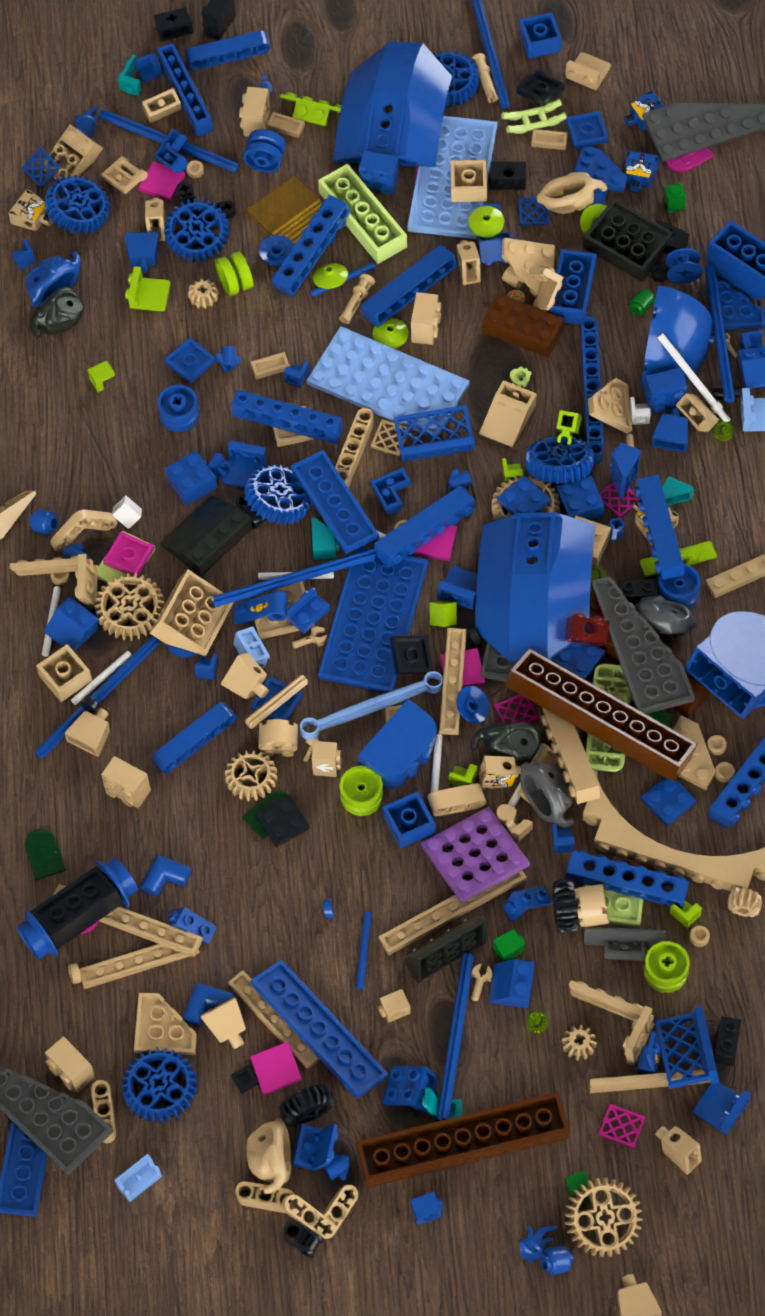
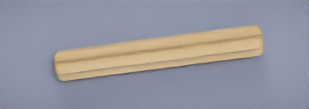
[245,675,308,729]

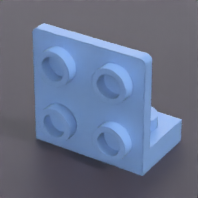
[741,388,765,431]

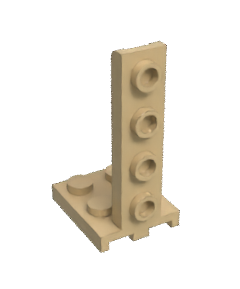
[10,554,98,609]
[569,980,655,1067]

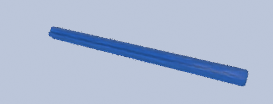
[471,0,509,109]
[100,109,239,173]
[705,264,735,403]
[212,549,376,607]
[35,636,160,759]
[436,953,474,1121]

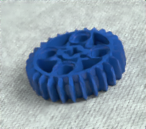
[433,50,479,108]
[44,174,110,235]
[164,198,230,263]
[525,435,594,484]
[244,463,312,526]
[121,1048,198,1123]

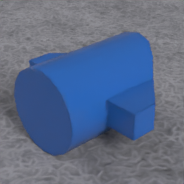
[258,74,272,93]
[216,346,241,372]
[447,469,472,493]
[609,517,625,542]
[62,543,88,559]
[324,1155,351,1181]

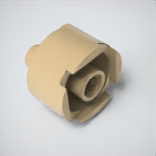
[258,719,298,757]
[575,884,609,927]

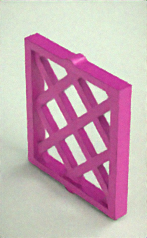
[599,482,640,517]
[494,694,539,723]
[598,1104,645,1149]

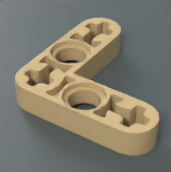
[50,510,118,551]
[282,1185,358,1239]

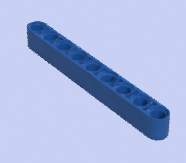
[581,317,604,464]

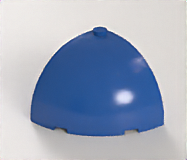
[641,286,715,387]

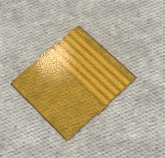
[246,176,330,244]

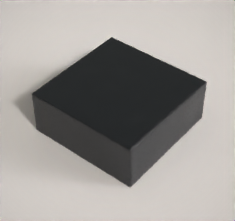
[231,1065,259,1094]

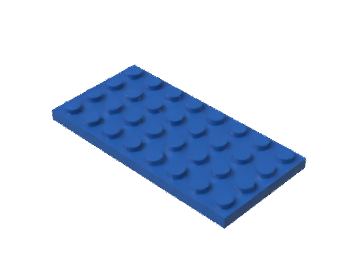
[318,546,429,693]

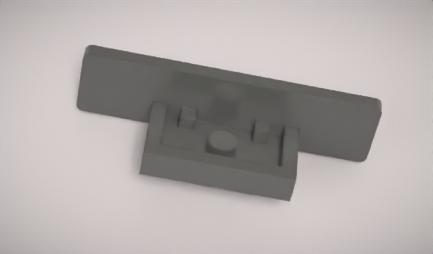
[584,927,666,961]

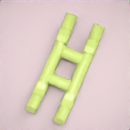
[501,99,567,134]

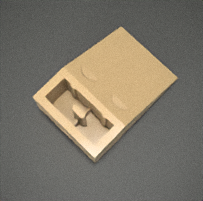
[43,125,103,180]
[479,380,537,448]

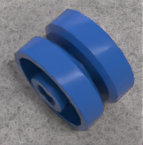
[243,129,286,173]
[157,385,199,432]
[657,564,701,610]

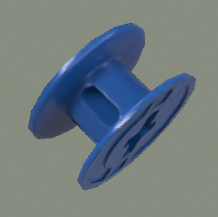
[665,248,703,284]

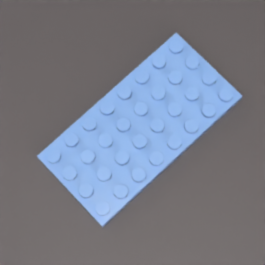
[407,116,498,239]
[307,326,470,438]

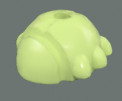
[510,366,532,387]

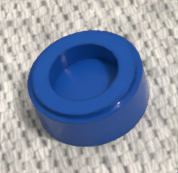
[323,898,334,919]

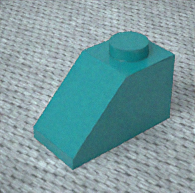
[312,517,340,559]

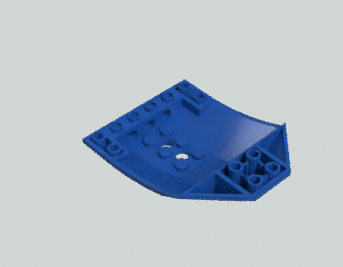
[333,42,453,167]
[475,512,595,662]

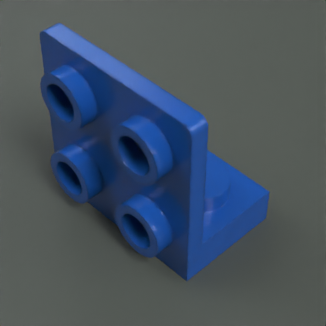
[438,566,477,610]
[383,1066,439,1115]
[693,1082,751,1135]

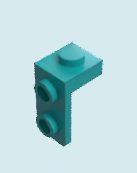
[117,55,141,96]
[422,1088,463,1122]

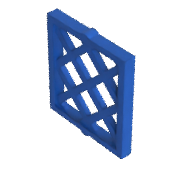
[22,147,61,188]
[518,196,550,226]

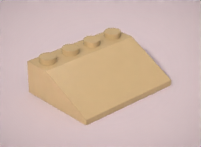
[150,569,234,656]

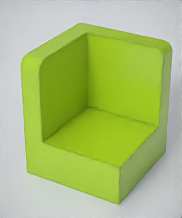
[88,360,115,392]
[502,458,523,484]
[430,600,457,627]
[449,764,478,787]
[670,901,702,929]

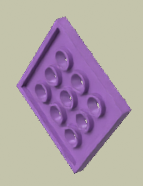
[421,806,530,903]

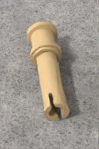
[471,53,498,103]
[339,274,375,324]

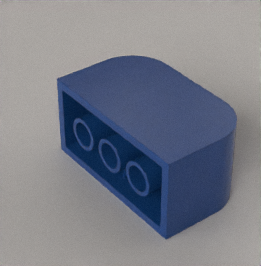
[707,220,765,300]
[357,699,437,789]

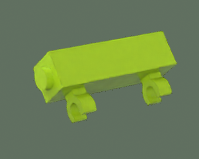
[556,410,583,445]

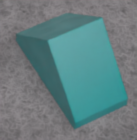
[662,476,694,506]

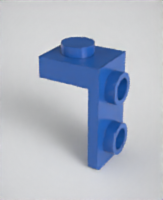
[502,886,552,922]
[168,907,216,944]

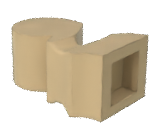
[497,804,533,842]

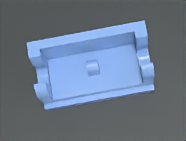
[233,627,270,668]
[115,1154,162,1202]

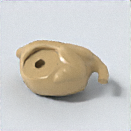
[537,172,607,214]
[246,1117,291,1194]

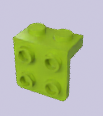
[125,267,171,312]

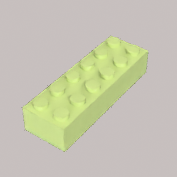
[318,164,407,264]

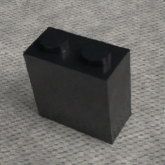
[201,0,236,40]

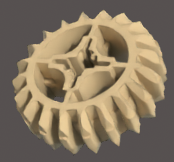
[225,750,278,802]

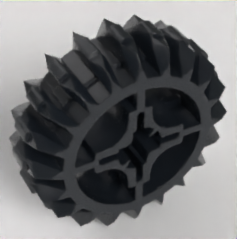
[552,879,578,933]
[279,1084,335,1126]

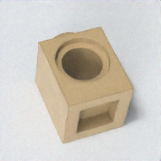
[378,989,411,1023]

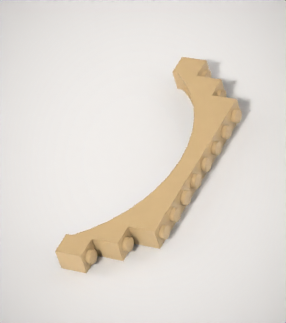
[583,770,765,892]

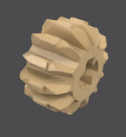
[188,278,219,309]
[728,887,762,918]
[562,1025,597,1061]

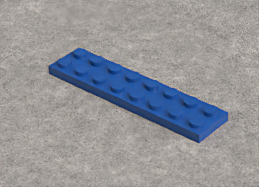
[250,960,388,1099]

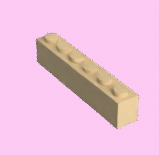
[540,707,600,804]

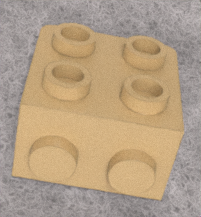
[566,52,611,91]
[528,266,563,310]

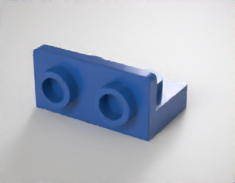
[287,587,331,634]

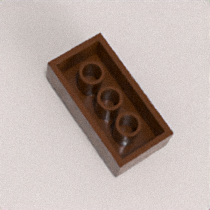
[483,293,564,358]

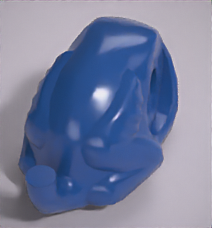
[26,251,81,307]

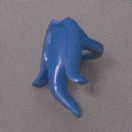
[75,105,100,138]
[519,1225,558,1263]

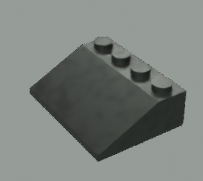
[583,199,673,282]
[160,495,252,577]
[405,917,487,983]

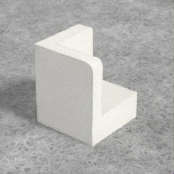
[630,397,651,425]
[112,495,142,529]

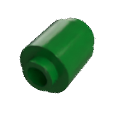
[629,289,655,316]

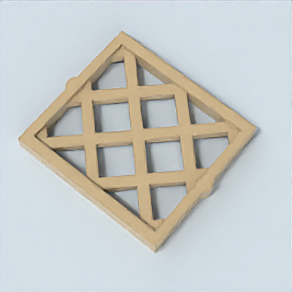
[371,419,409,456]

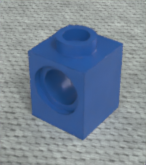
[410,1192,444,1225]

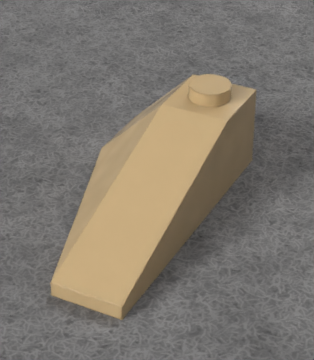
[0,491,36,539]

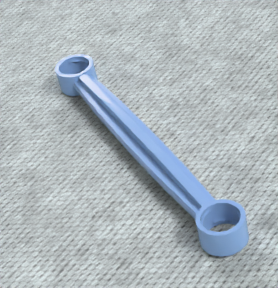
[300,671,443,740]

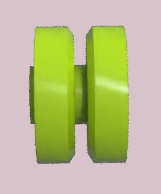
[215,251,254,296]
[339,765,383,816]
[644,941,690,993]

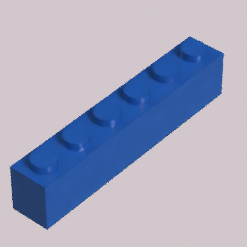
[157,43,213,137]
[361,244,457,328]
[634,474,684,580]
[374,486,475,568]

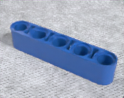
[185,31,271,70]
[151,701,237,774]

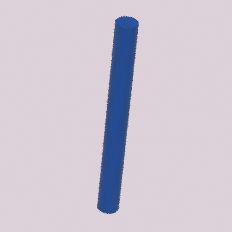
[310,262,376,298]
[356,912,372,990]

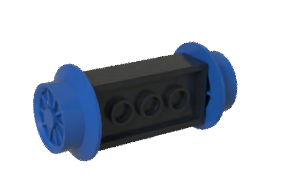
[16,858,138,960]

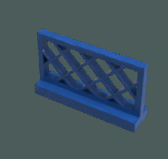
[394,405,475,462]
[655,1006,719,1089]

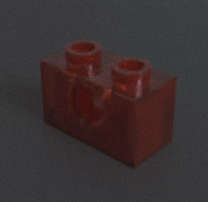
[565,613,610,646]

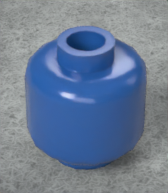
[29,509,58,535]
[540,1245,574,1275]

